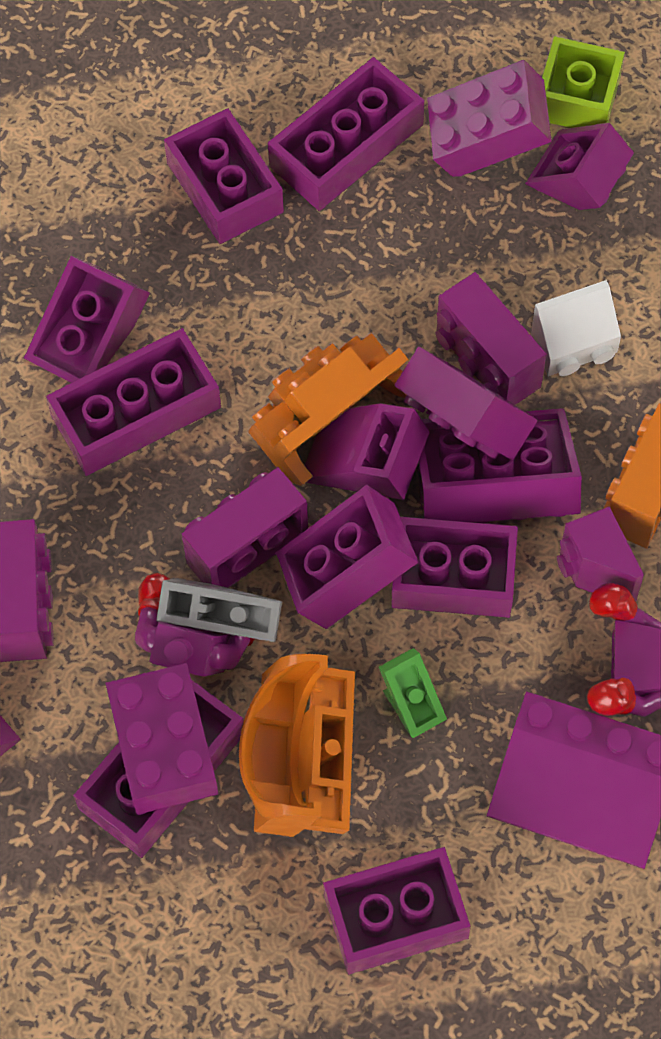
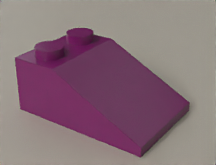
[24,256,150,383]

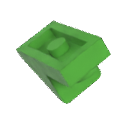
[378,648,447,739]

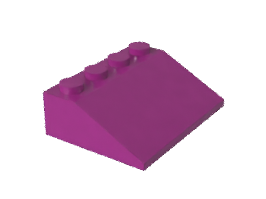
[417,408,582,523]
[486,691,661,869]

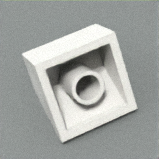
[531,280,621,376]

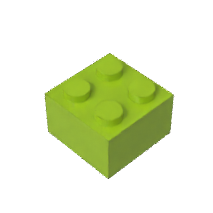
[542,36,625,128]

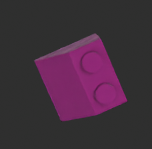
[525,123,634,210]
[557,507,644,602]

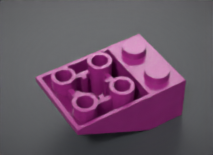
[305,403,429,500]

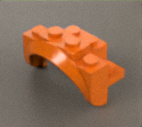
[248,333,409,486]
[239,654,355,837]

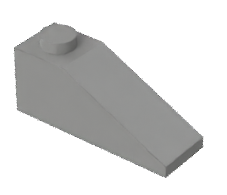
[157,578,282,642]

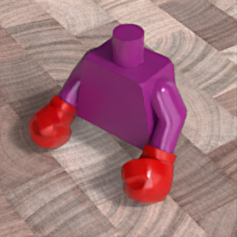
[135,573,255,676]
[587,583,661,717]

